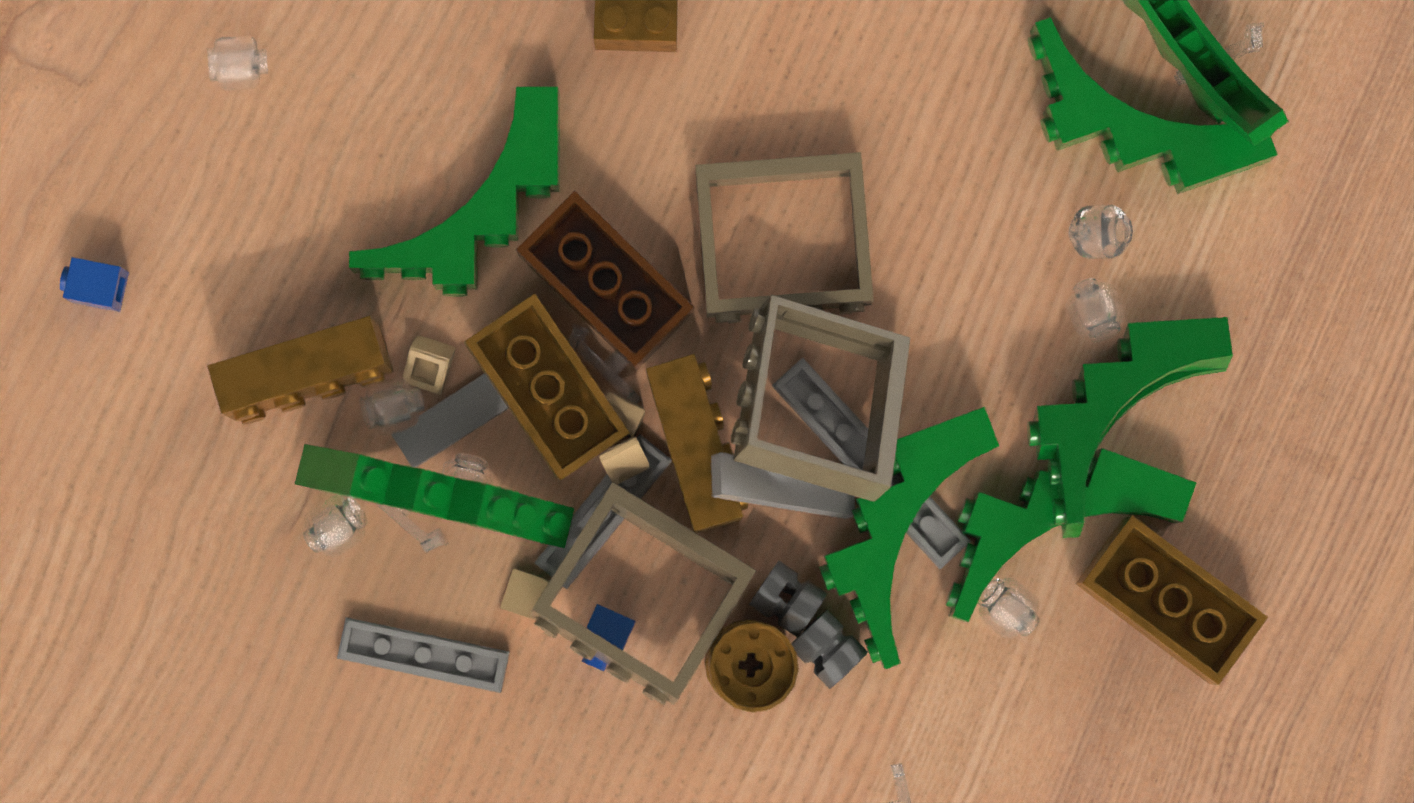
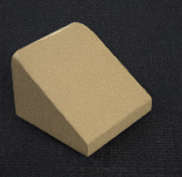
[401,336,456,395]
[606,392,645,438]
[599,437,649,485]
[500,569,550,620]

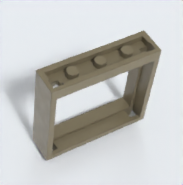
[695,152,873,323]
[731,295,910,502]
[530,482,756,705]

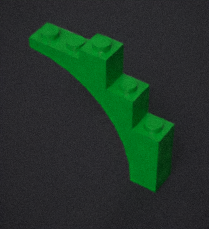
[1122,0,1289,146]
[1027,17,1278,195]
[349,87,560,297]
[1027,317,1233,538]
[819,407,999,669]
[295,444,574,549]
[945,448,1197,622]

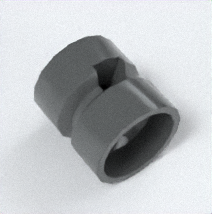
[749,560,827,638]
[791,609,868,689]

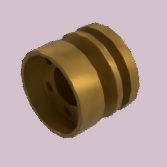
[704,619,799,712]

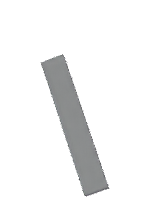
[772,358,971,569]

